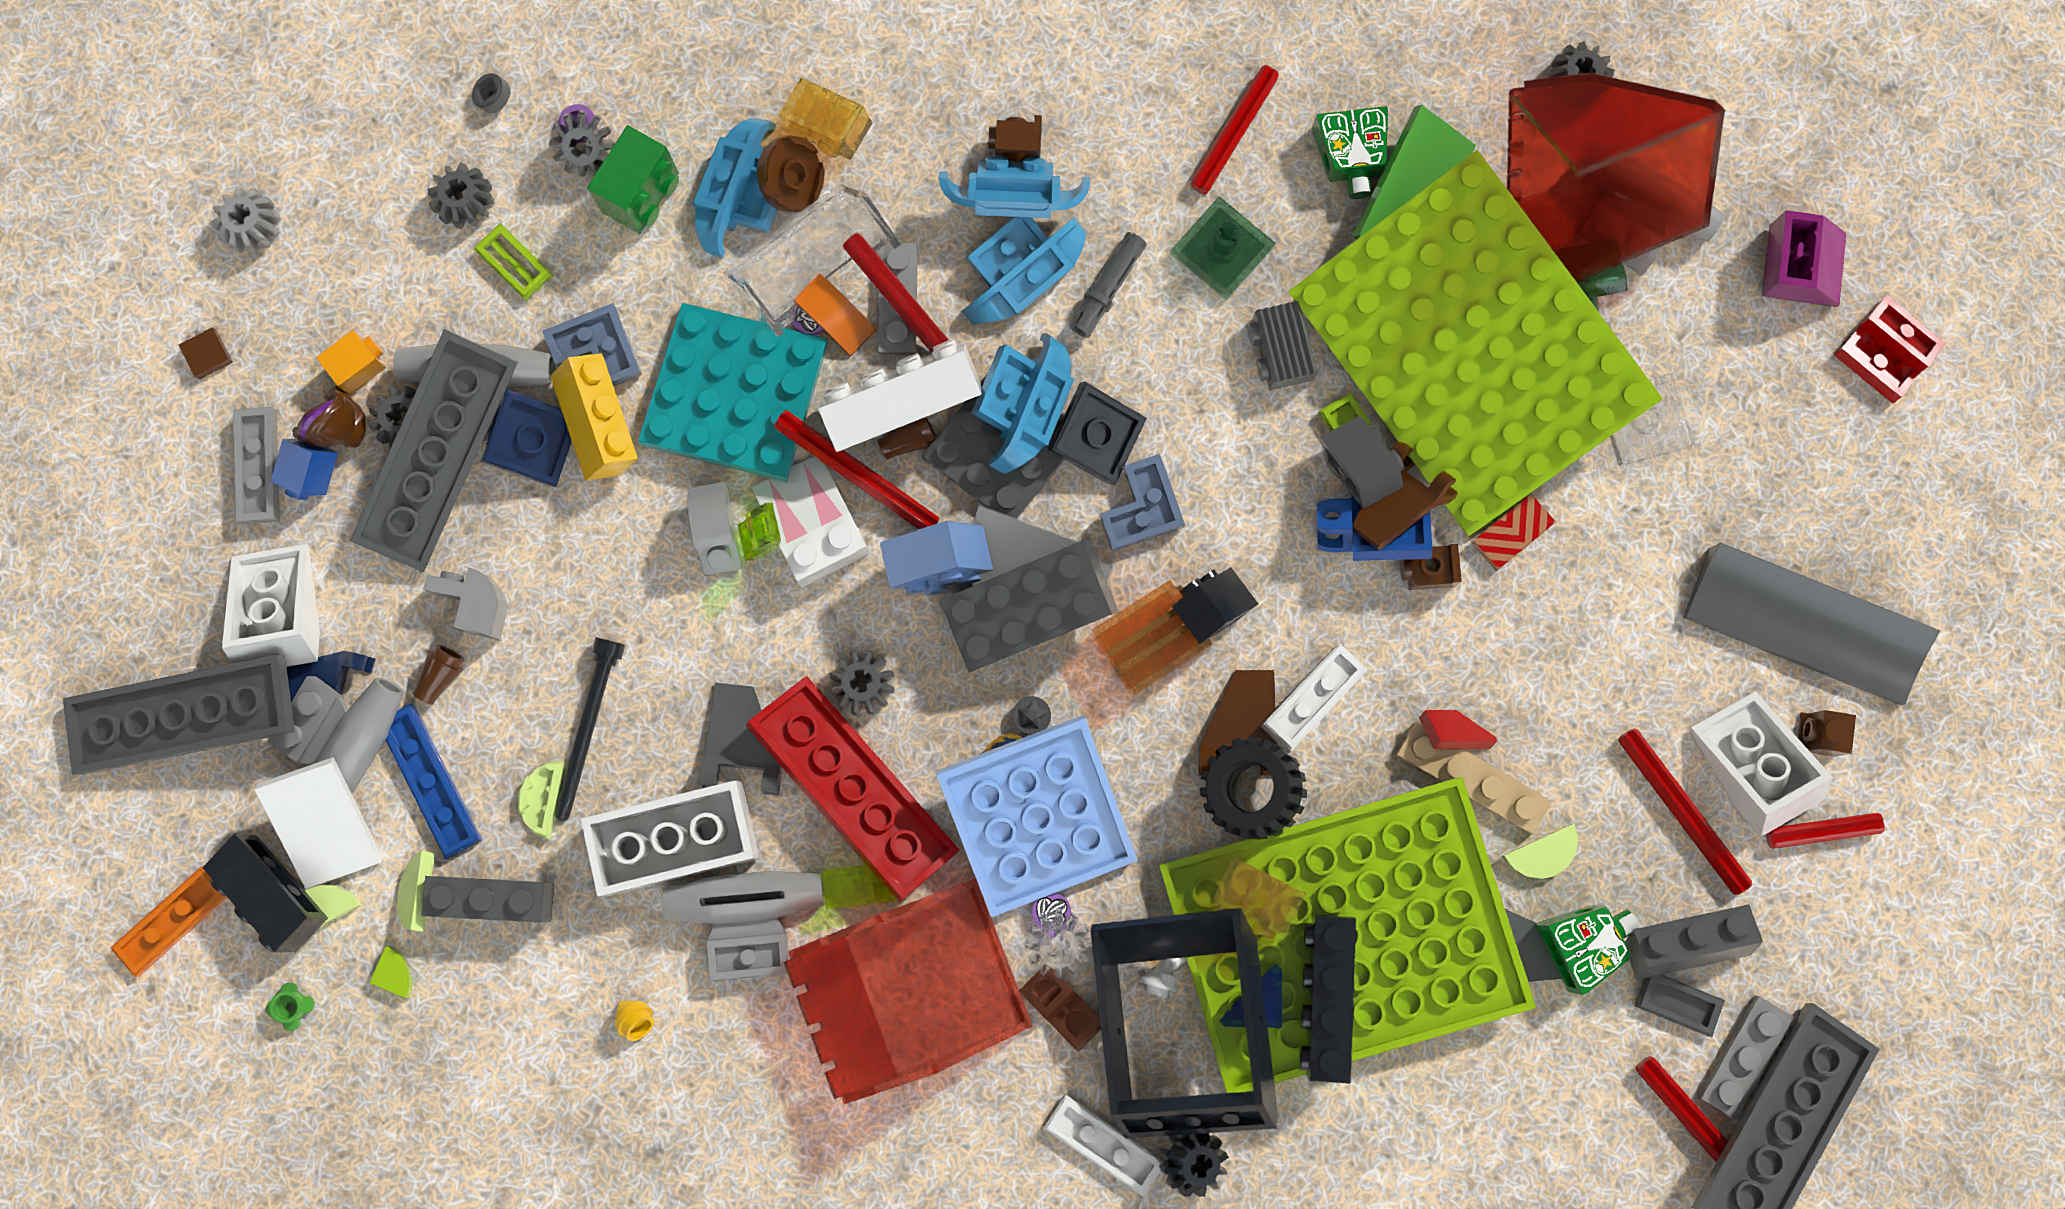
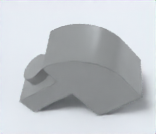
[687,481,742,576]
[423,567,507,640]

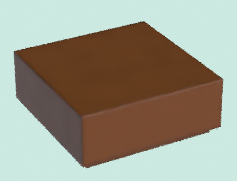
[179,327,233,380]

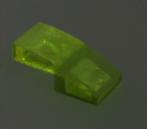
[737,502,781,561]
[822,865,906,910]

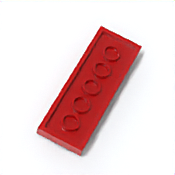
[746,675,960,903]

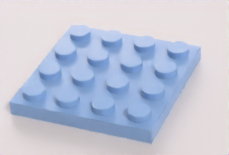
[935,715,1138,918]

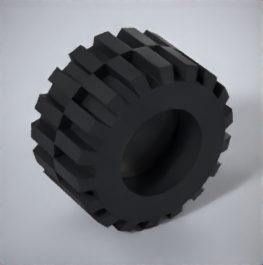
[1200,737,1307,840]

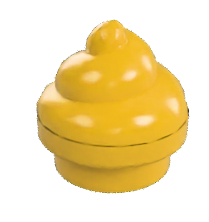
[614,1000,654,1041]

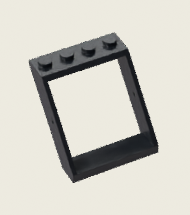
[1090,908,1278,1139]

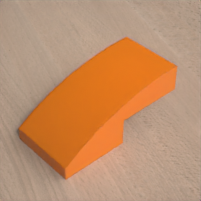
[794,273,876,357]

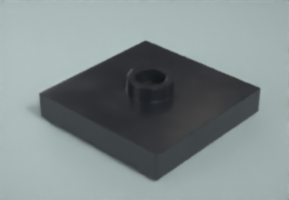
[1048,382,1147,485]

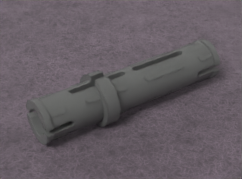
[1069,232,1147,338]

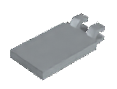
[970,505,1113,586]

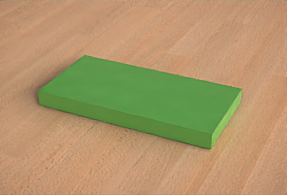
[1352,105,1476,240]

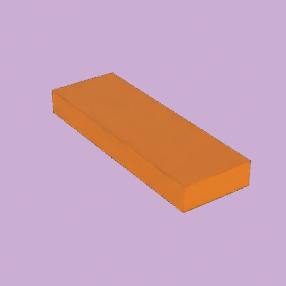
[110,867,227,977]

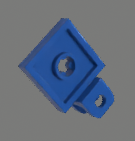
[1316,494,1433,561]

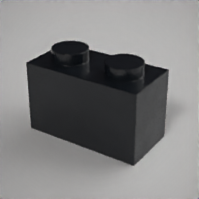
[1172,567,1258,644]

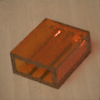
[1091,580,1213,698]

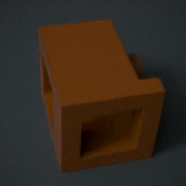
[988,115,1042,161]
[1400,544,1462,590]
[1798,710,1856,757]

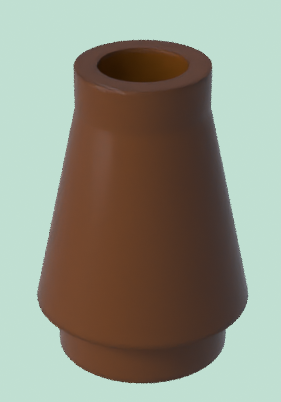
[877,417,937,460]
[412,645,464,705]

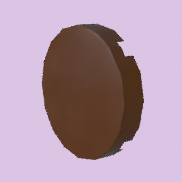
[757,135,825,212]

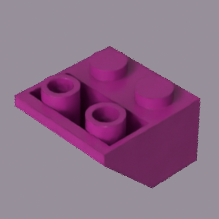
[1762,210,1847,307]

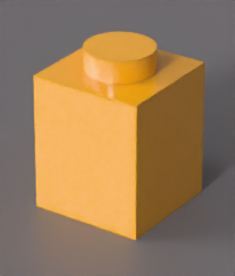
[316,330,386,395]

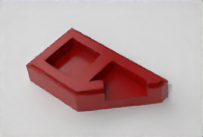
[1419,710,1497,749]

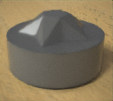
[472,73,510,113]
[1012,696,1051,735]

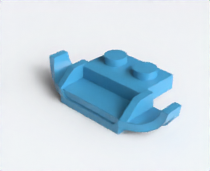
[693,118,778,258]
[938,156,1090,218]
[961,217,1086,325]
[972,333,1074,474]

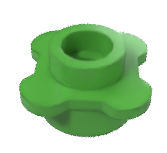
[266,983,315,1031]

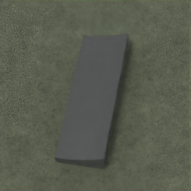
[1683,542,1941,705]

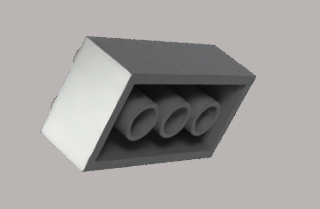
[939,540,1119,672]

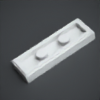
[1260,643,1368,752]
[1044,1094,1165,1197]

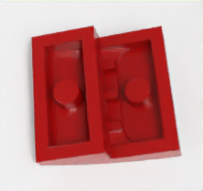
[1834,295,1946,404]

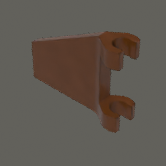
[1352,441,1458,551]
[1198,670,1277,776]

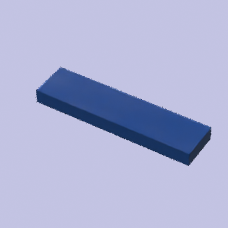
[386,703,482,859]

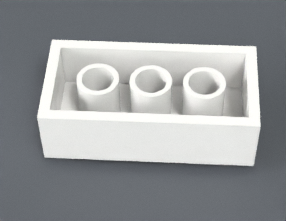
[818,339,982,452]
[581,780,760,897]

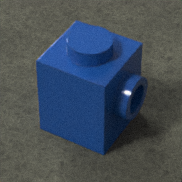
[270,439,338,500]

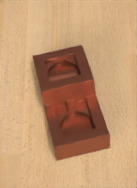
[1019,963,1101,1052]

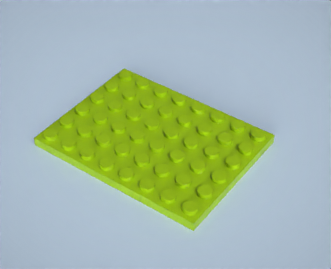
[1288,149,1663,537]
[1159,777,1536,1093]

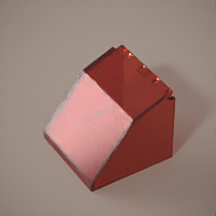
[1506,73,1725,282]
[783,878,1033,1105]

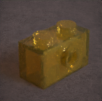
[779,78,873,160]
[1211,857,1306,940]

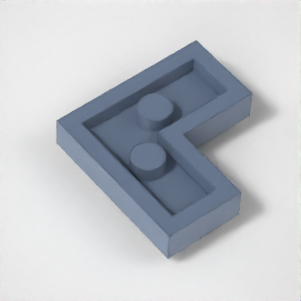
[542,303,642,386]
[1100,454,1185,552]

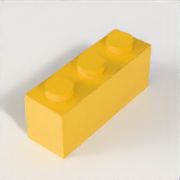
[550,353,638,481]

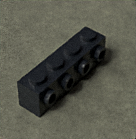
[1300,914,1356,1084]

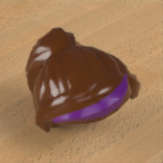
[292,385,366,448]

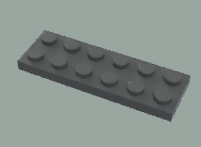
[350,329,518,572]
[63,654,295,775]
[1691,1003,1880,1209]

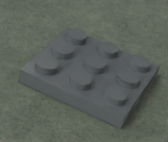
[922,373,1064,519]

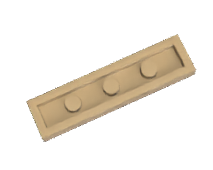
[1395,722,1552,835]

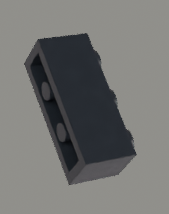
[202,833,328,953]

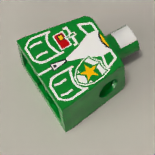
[1312,106,1388,199]
[1534,905,1639,995]

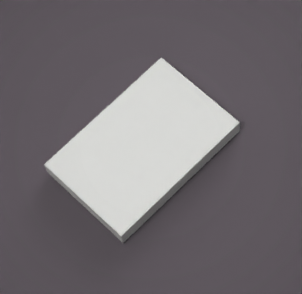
[255,757,382,889]

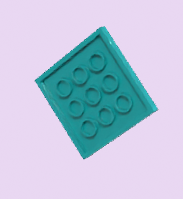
[638,302,828,482]

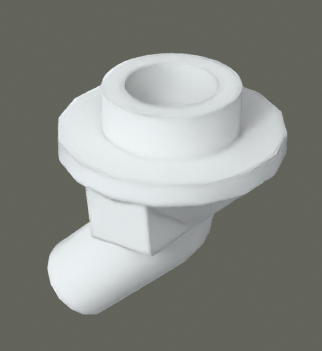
[1139,957,1187,999]

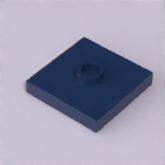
[480,389,572,488]

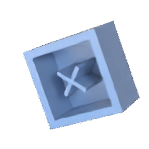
[880,521,993,596]

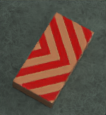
[1471,493,1556,571]

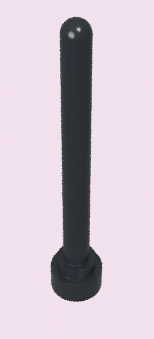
[555,637,626,821]

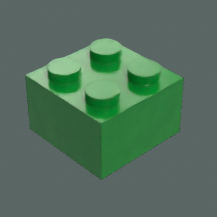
[587,125,679,234]

